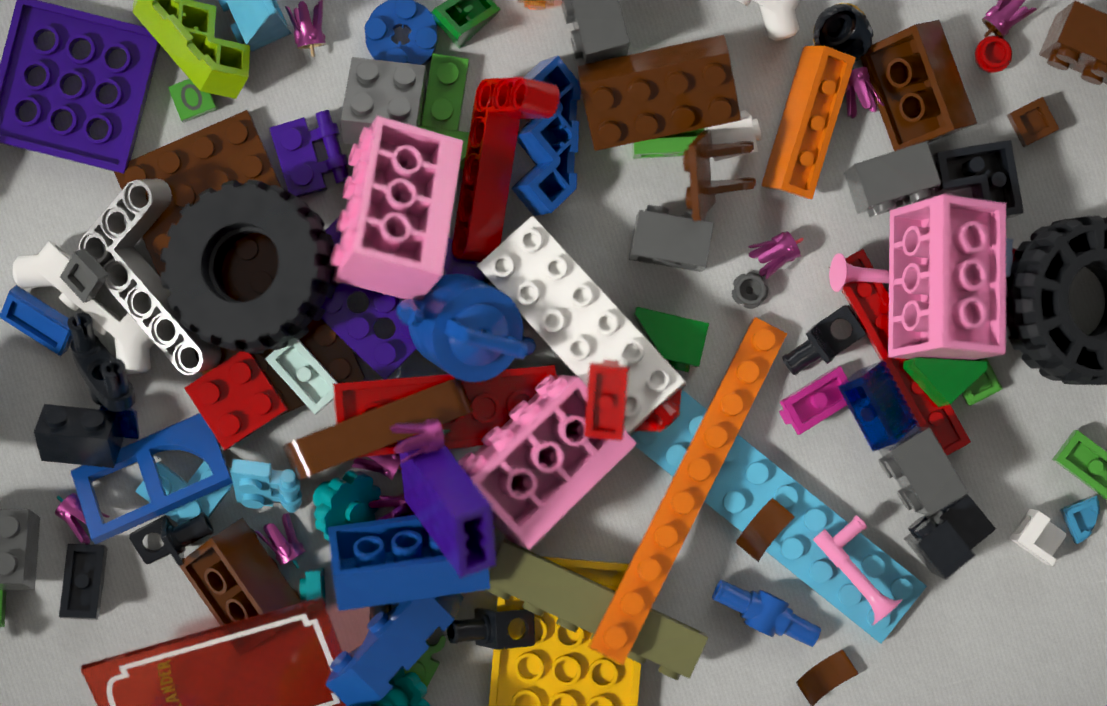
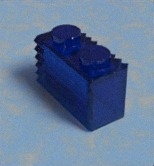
[837,361,918,451]

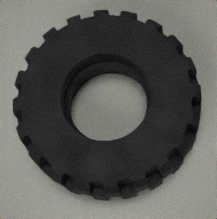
[161,180,335,353]
[1006,215,1107,385]

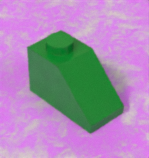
[634,307,709,373]

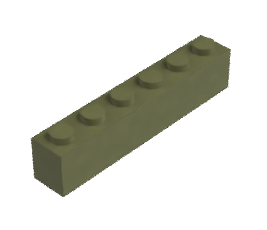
[488,539,709,680]

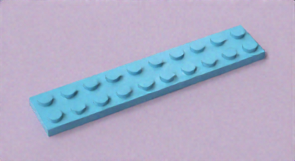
[631,390,927,644]

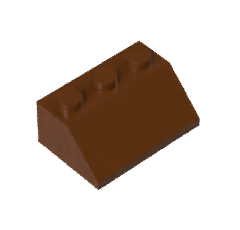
[861,20,977,151]
[180,517,306,654]

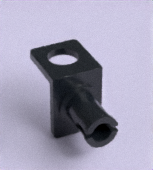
[782,305,866,376]
[129,512,214,567]
[447,608,535,650]

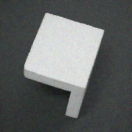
[1009,509,1066,567]

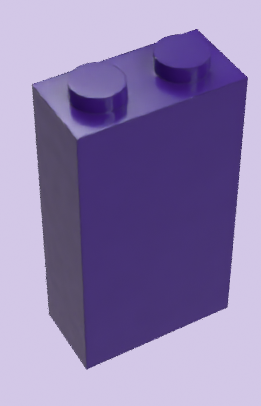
[398,434,496,578]

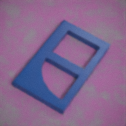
[71,413,233,545]

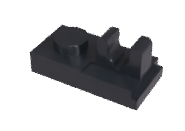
[59,544,108,620]

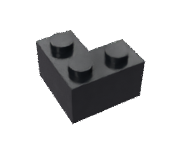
[932,140,1024,219]
[904,494,996,579]

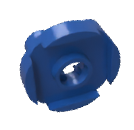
[365,0,438,65]

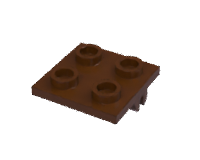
[683,130,756,221]

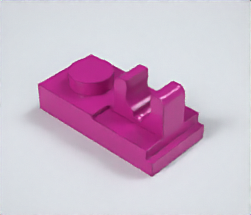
[779,366,858,435]

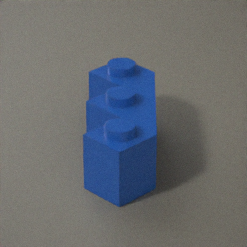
[511,55,581,216]
[325,593,464,706]

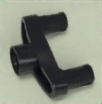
[67,313,136,412]

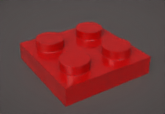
[184,351,289,450]

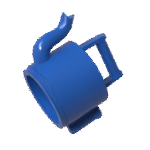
[396,274,536,382]

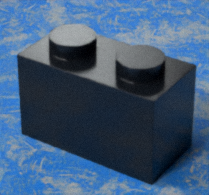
[33,404,123,468]

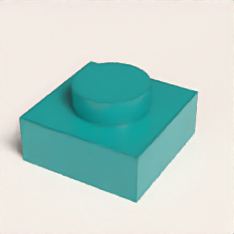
[300,568,326,609]

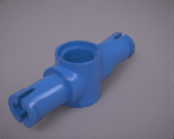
[712,579,821,647]

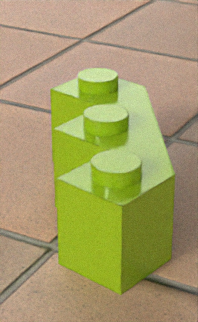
[133,0,250,99]

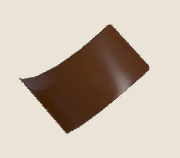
[736,498,795,562]
[796,650,859,706]

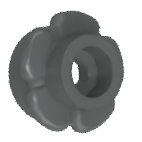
[732,272,768,309]

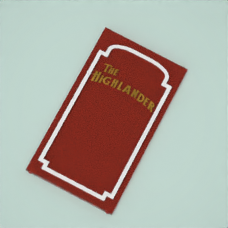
[81,597,346,706]

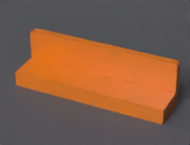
[761,46,856,200]

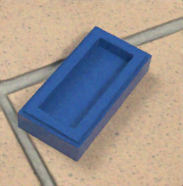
[0,285,78,356]

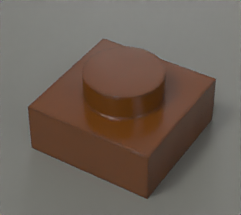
[1007,96,1059,148]

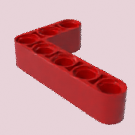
[452,77,560,263]

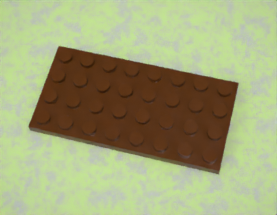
[114,110,366,417]

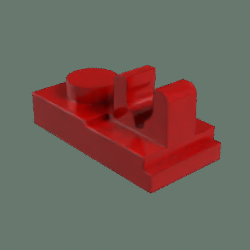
[584,359,629,441]

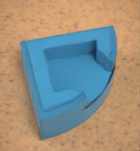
[1060,495,1100,544]

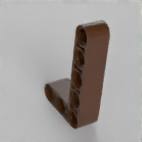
[283,378,473,480]

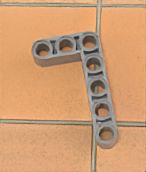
[79,178,221,375]

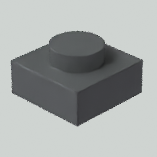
[60,248,109,303]

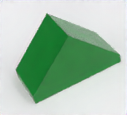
[432,0,501,49]
[903,357,988,407]

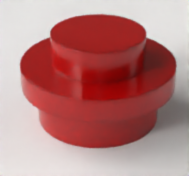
[975,36,1012,73]

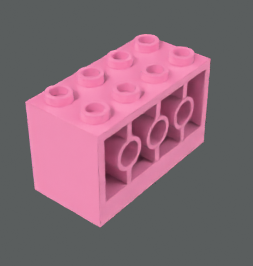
[330,116,463,301]
[888,194,1006,360]
[458,374,637,550]

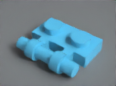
[231,459,302,512]

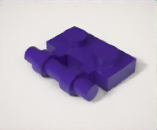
[269,110,348,197]

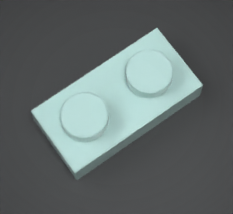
[265,338,338,415]

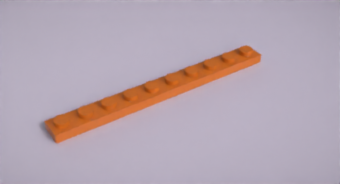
[588,317,787,665]

